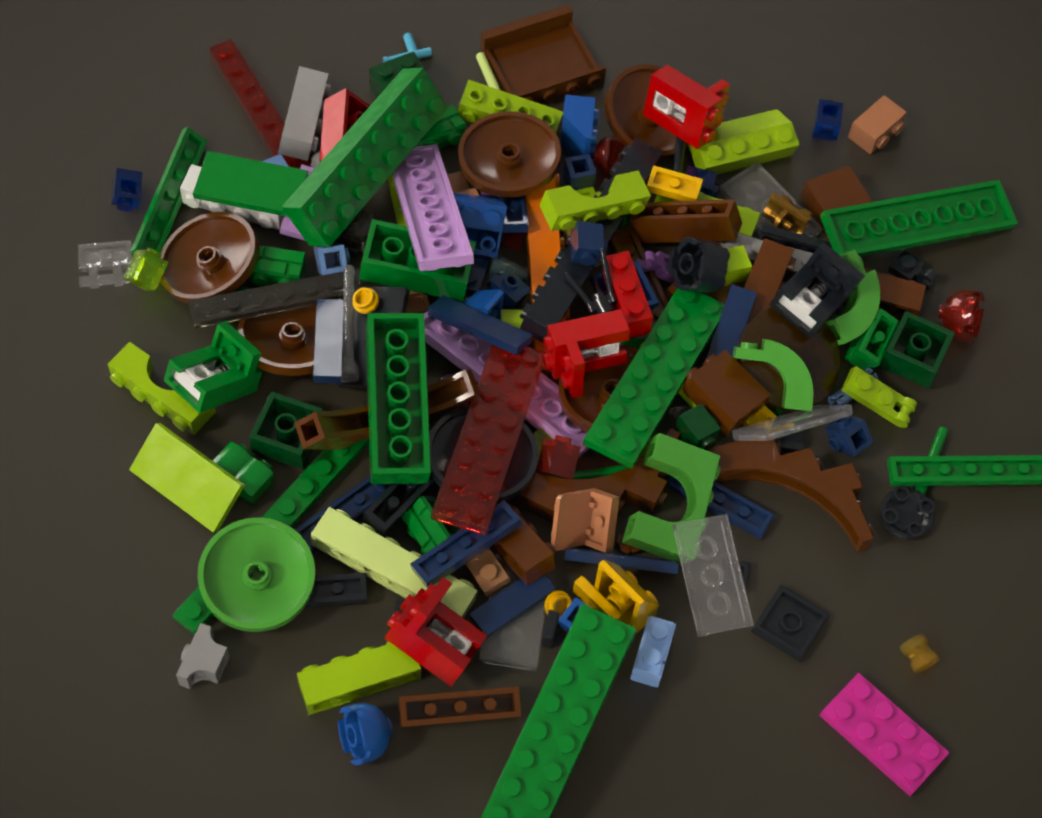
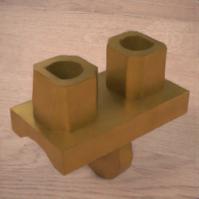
[762,192,812,235]

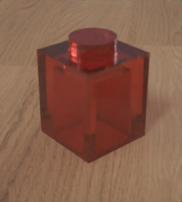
[536,435,581,480]

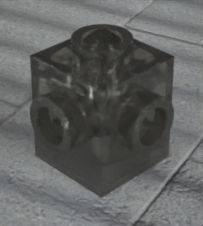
[341,209,374,251]

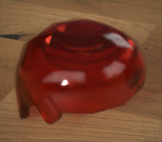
[594,136,625,175]

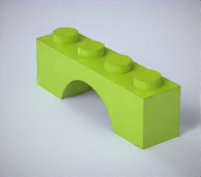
[539,170,651,231]
[108,342,216,435]

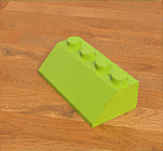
[688,109,800,178]

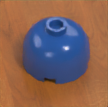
[338,703,393,766]

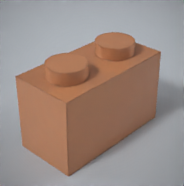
[848,95,907,155]

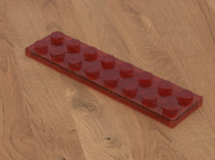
[431,344,547,535]

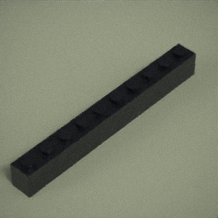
[519,138,663,343]

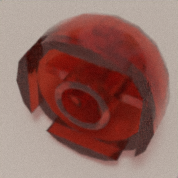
[938,290,984,343]

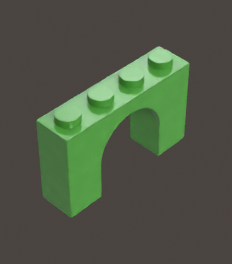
[622,433,720,565]

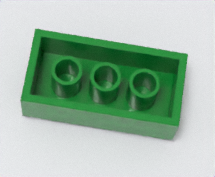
[359,219,476,302]

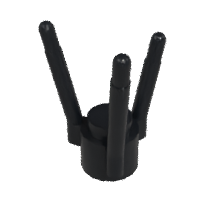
[565,248,617,314]

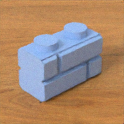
[630,616,676,687]

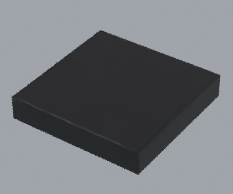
[751,585,830,662]

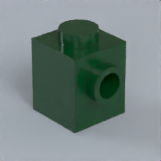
[674,404,721,450]

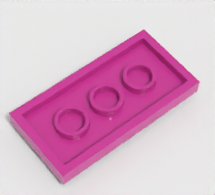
[819,673,950,796]

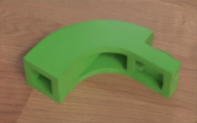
[826,250,880,345]
[733,339,814,412]

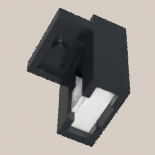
[769,242,865,339]

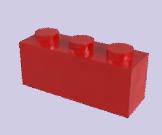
[602,250,653,338]

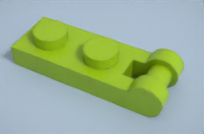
[841,366,917,428]

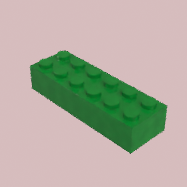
[366,313,431,484]

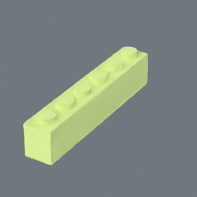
[311,507,478,618]

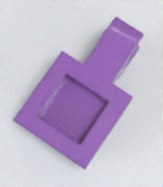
[636,251,675,284]

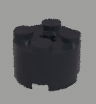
[668,237,730,293]

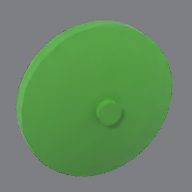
[198,518,315,632]

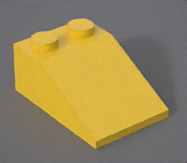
[594,560,659,633]

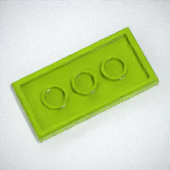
[129,423,245,532]

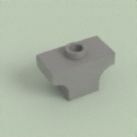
[176,623,230,689]

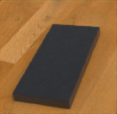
[336,286,410,389]

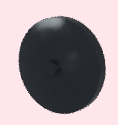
[429,405,538,505]

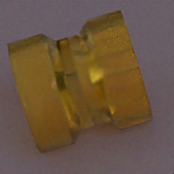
[900,634,940,674]

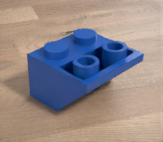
[560,95,599,159]
[453,192,507,257]

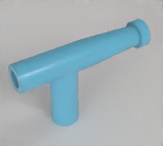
[383,33,432,63]

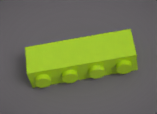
[297,641,421,715]

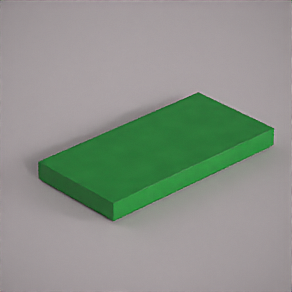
[193,151,308,217]

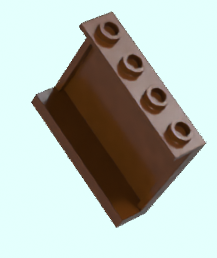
[480,4,606,104]

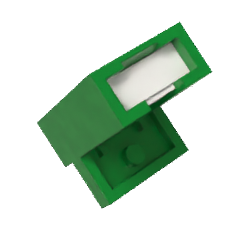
[164,321,263,413]

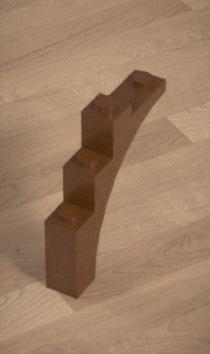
[294,369,480,450]
[509,428,680,523]
[708,432,874,553]

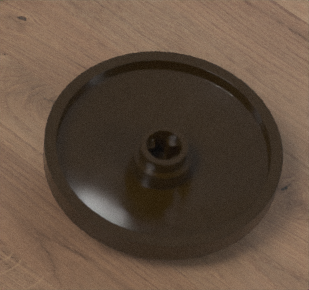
[737,307,840,411]

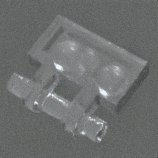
[78,240,134,289]

